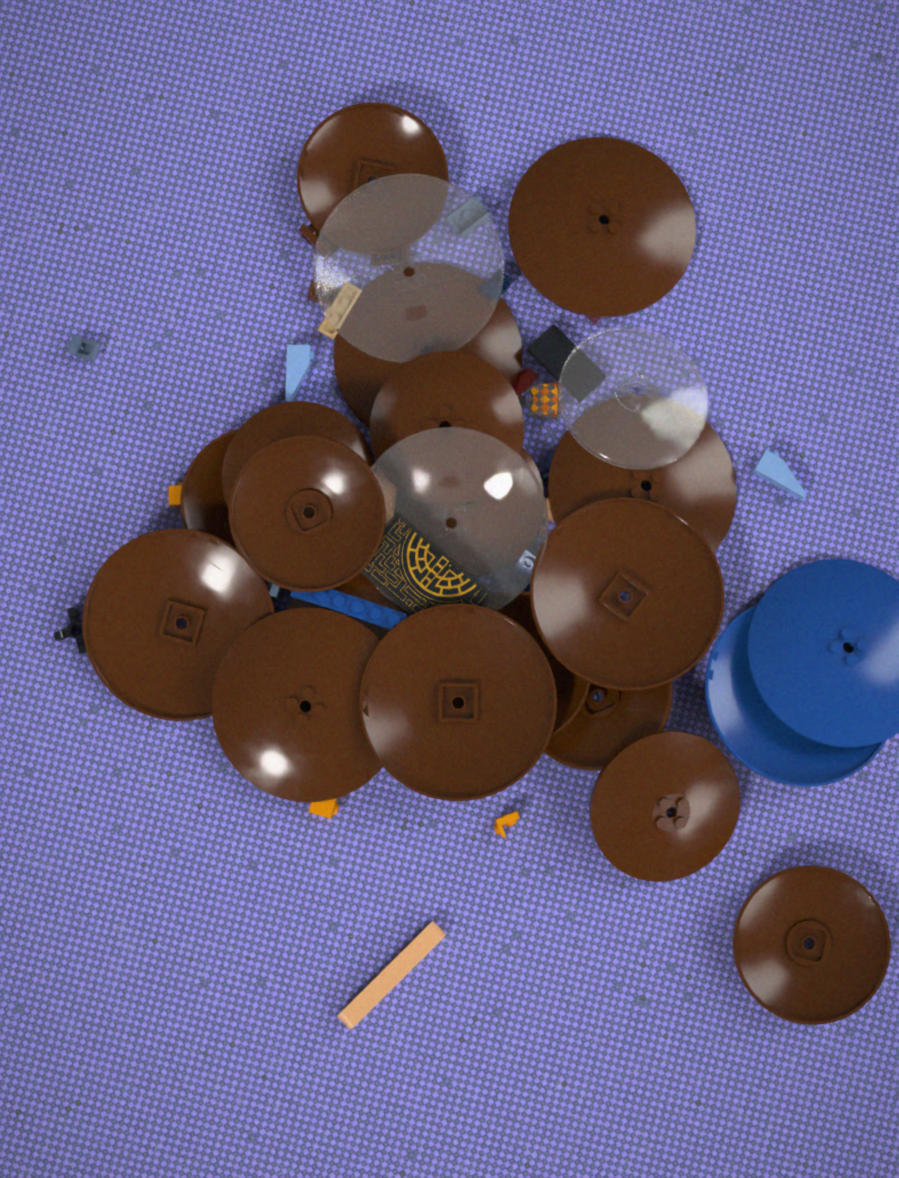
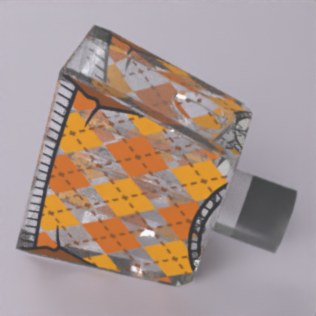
[518,382,561,421]

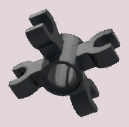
[53,607,87,654]

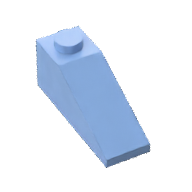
[285,344,315,402]
[752,450,807,501]

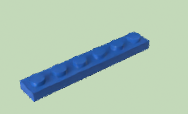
[290,589,407,630]

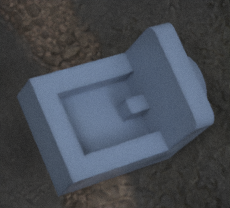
[67,334,101,363]

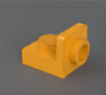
[493,810,520,838]

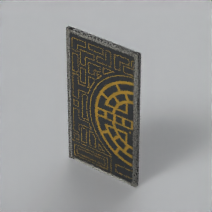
[360,511,495,615]

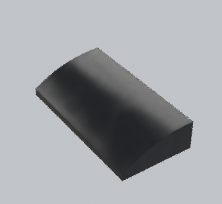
[526,324,607,404]

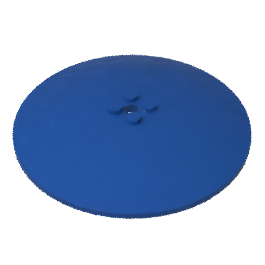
[747,559,899,748]
[704,604,886,787]

